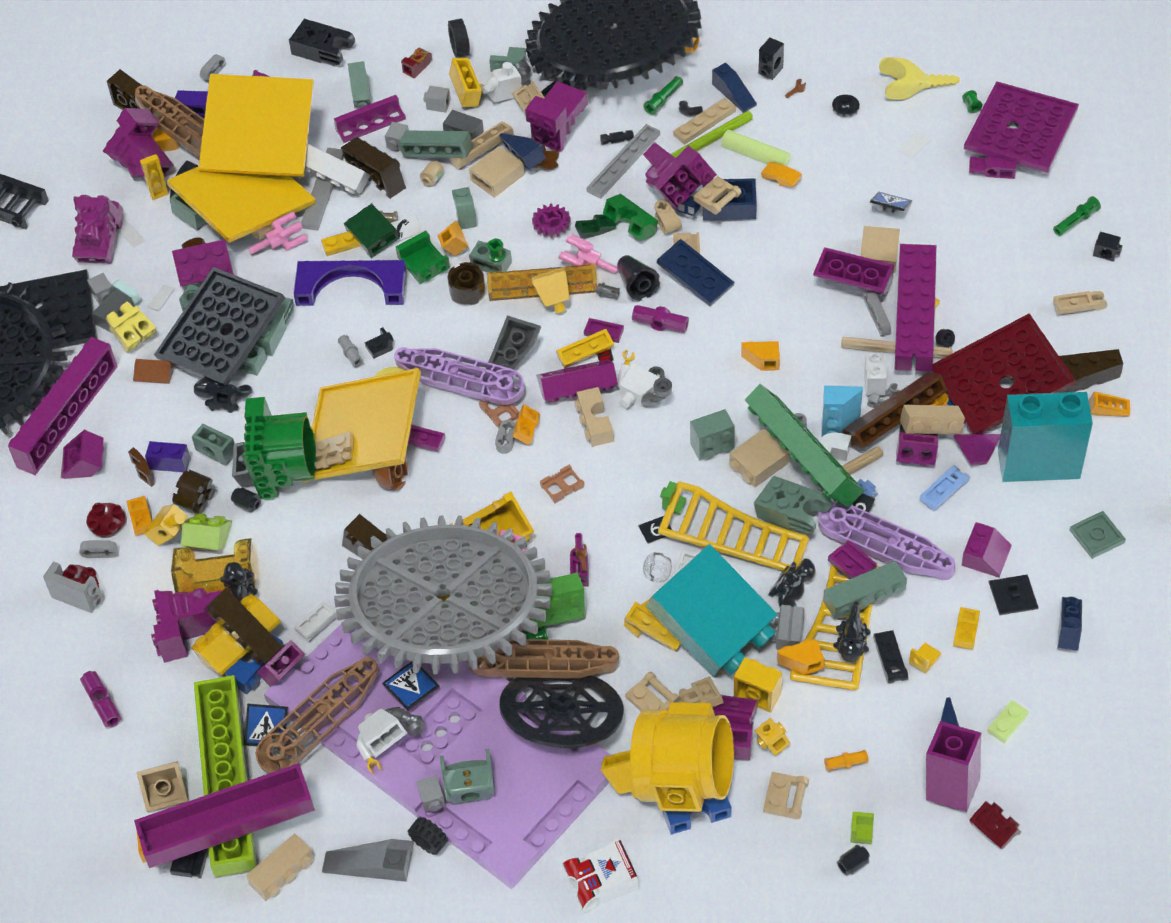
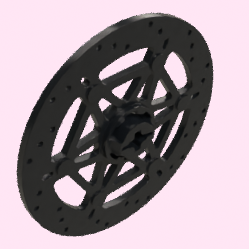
[499,675,624,748]

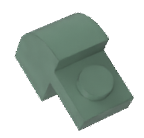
[489,47,527,72]
[452,187,477,230]

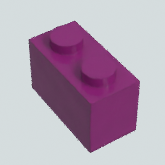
[257,640,305,687]

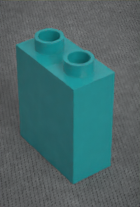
[998,392,1093,482]
[646,544,778,677]

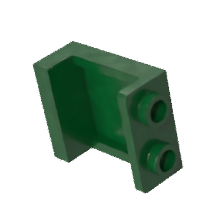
[343,203,399,258]

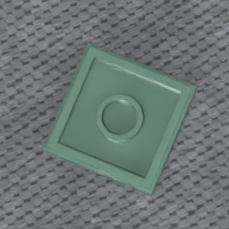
[1069,511,1126,559]

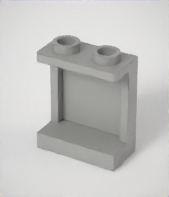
[43,561,102,613]

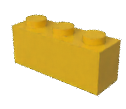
[449,58,482,107]

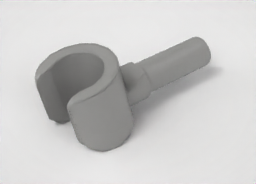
[879,383,900,397]
[867,393,886,408]

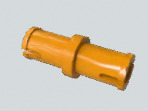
[824,750,869,771]

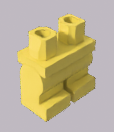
[106,302,156,353]

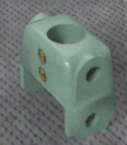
[440,749,495,804]

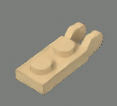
[1053,291,1107,315]

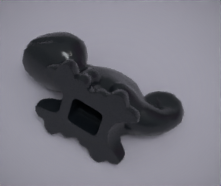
[194,378,252,413]
[768,558,816,607]
[220,562,258,602]
[833,601,871,662]

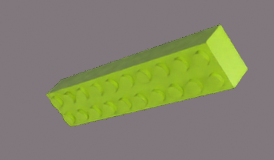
[194,675,257,877]

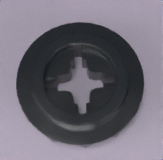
[832,94,860,116]

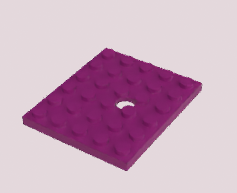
[963,81,1079,173]

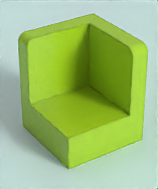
[850,812,874,845]

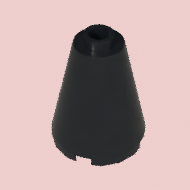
[617,255,660,301]

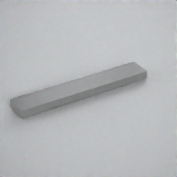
[586,124,660,199]
[301,147,344,230]

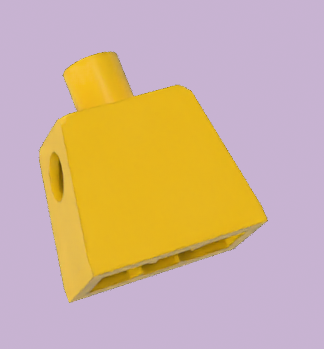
[532,267,570,313]
[144,504,188,546]
[601,750,638,798]

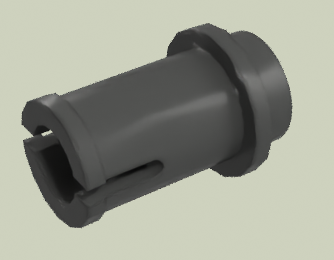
[596,282,620,299]

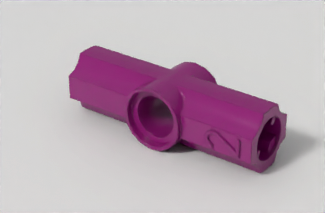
[632,305,689,333]
[80,671,121,728]

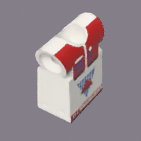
[562,840,640,913]

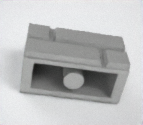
[772,605,805,650]

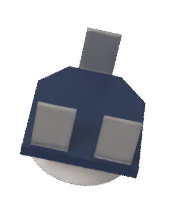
[677,191,701,217]

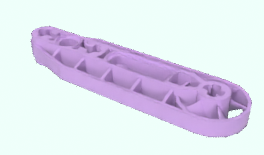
[394,347,525,405]
[818,501,956,580]

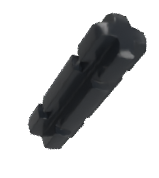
[600,130,634,145]

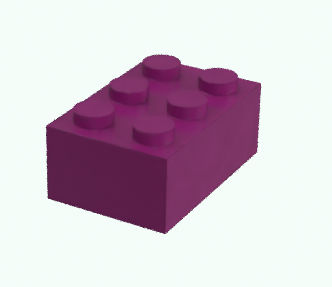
[172,239,234,287]

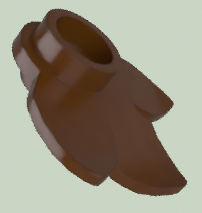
[533,144,559,170]

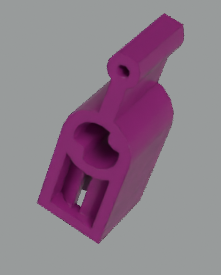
[969,156,1016,179]
[570,533,589,587]

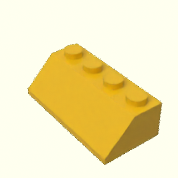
[191,594,281,675]

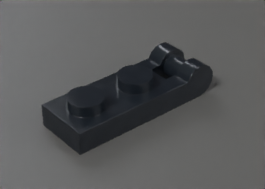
[873,630,908,684]

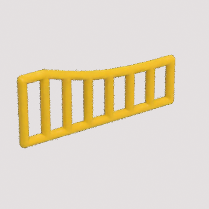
[658,481,809,571]
[790,564,879,690]

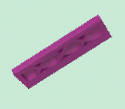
[333,94,406,143]

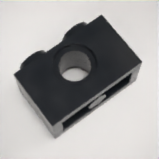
[758,37,784,80]

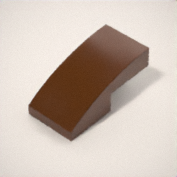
[128,447,154,487]

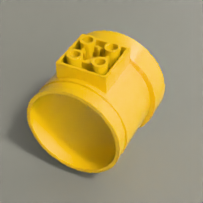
[630,702,734,812]

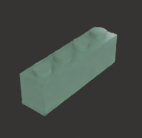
[399,130,473,158]
[823,561,907,619]

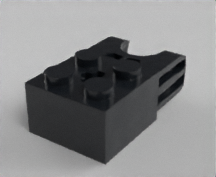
[289,18,355,65]

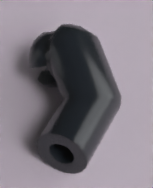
[678,100,703,116]

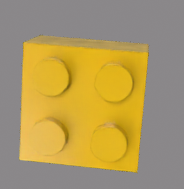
[734,657,782,713]

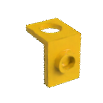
[909,642,941,674]

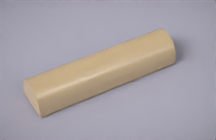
[449,121,514,169]

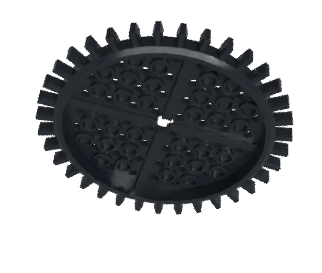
[525,0,702,90]
[0,282,68,435]

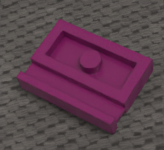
[828,540,877,579]
[713,695,758,725]

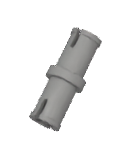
[338,335,363,367]

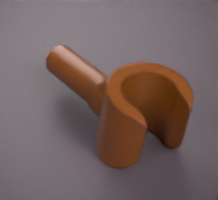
[785,79,806,98]
[575,544,587,572]

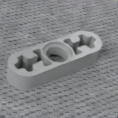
[863,291,891,335]

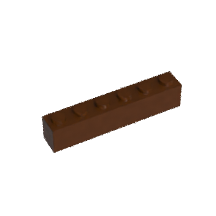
[842,372,948,449]

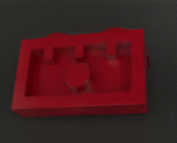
[969,801,1022,850]

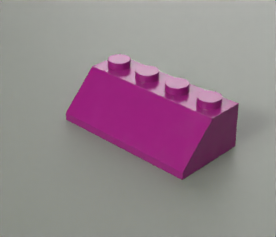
[813,247,894,294]
[536,359,618,402]

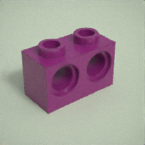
[896,432,938,466]

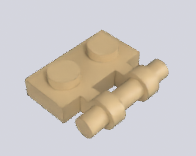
[314,431,353,469]
[679,676,723,708]

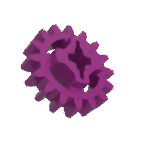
[532,203,571,238]

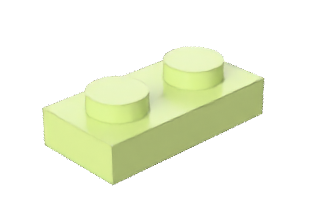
[987,700,1029,744]

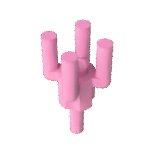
[248,212,308,254]
[558,234,618,274]

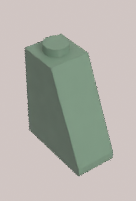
[347,61,371,108]

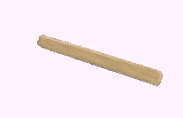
[841,337,953,358]

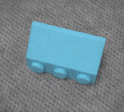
[821,386,863,437]

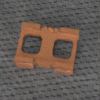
[478,401,519,429]
[540,464,585,504]

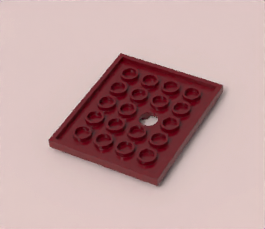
[932,313,1076,434]

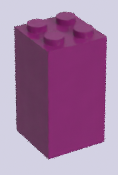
[926,721,982,812]

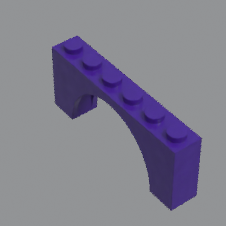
[293,260,407,306]

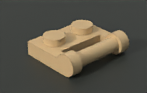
[694,176,742,214]
[625,671,680,712]
[763,772,809,819]

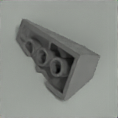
[486,315,541,370]
[322,839,414,882]

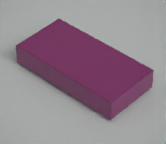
[584,318,624,343]

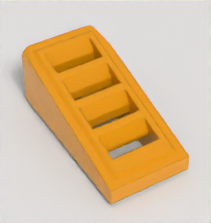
[1089,391,1130,417]

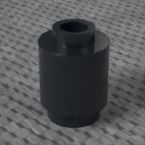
[231,488,261,512]
[837,845,870,876]

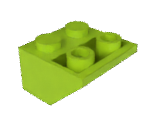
[181,514,232,550]

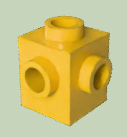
[754,718,791,756]

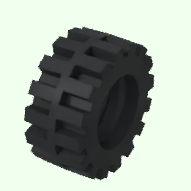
[407,816,448,855]

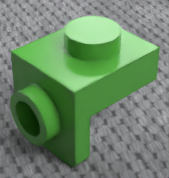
[660,481,687,515]

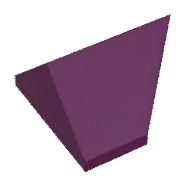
[953,433,1000,465]

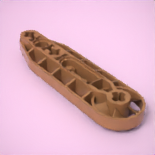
[135,85,204,158]
[466,639,619,678]
[255,657,379,774]

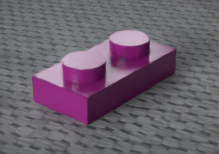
[408,425,446,452]

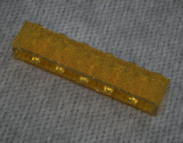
[487,264,597,301]

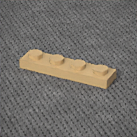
[673,98,736,145]

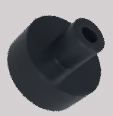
[935,329,955,348]

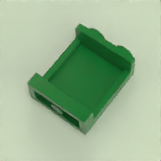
[396,231,450,284]

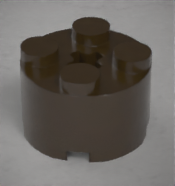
[447,262,485,305]
[172,469,214,514]

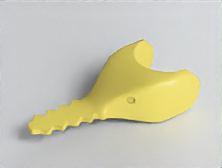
[879,57,960,100]

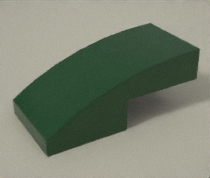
[575,214,616,238]

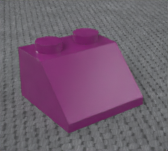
[61,429,104,479]
[961,522,1012,578]

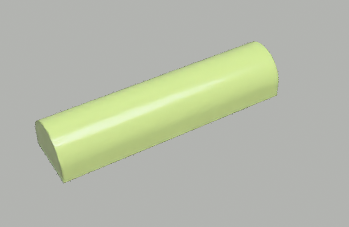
[721,130,791,166]

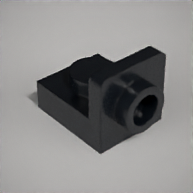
[364,327,394,359]

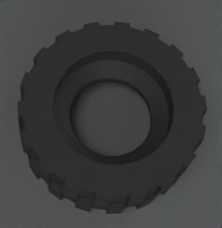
[448,18,470,57]

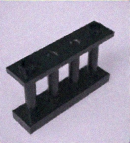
[0,174,49,229]

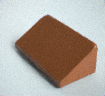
[133,359,173,384]

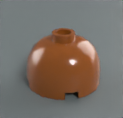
[372,457,408,490]

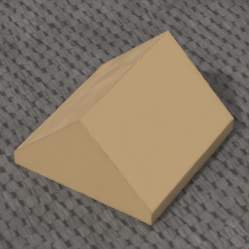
[136,761,188,812]

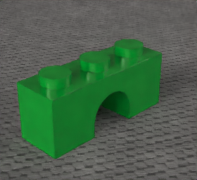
[603,194,658,241]

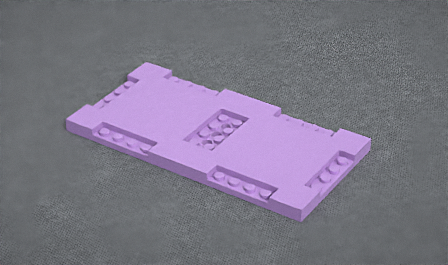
[264,618,611,889]

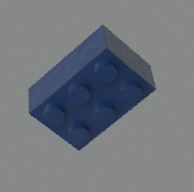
[702,178,757,220]

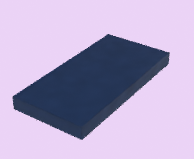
[656,239,735,307]

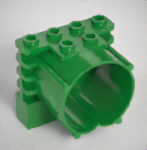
[242,397,316,499]

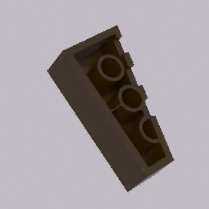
[106,69,168,128]
[341,137,406,199]
[1059,349,1124,393]
[342,513,398,565]
[204,588,283,665]

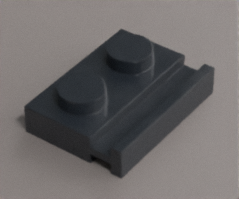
[170,848,209,879]

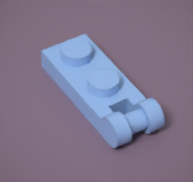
[920,465,970,511]

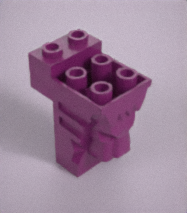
[525,81,588,152]
[102,108,174,178]
[643,142,717,210]
[72,195,124,263]
[151,588,221,663]

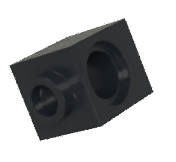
[1093,231,1123,262]

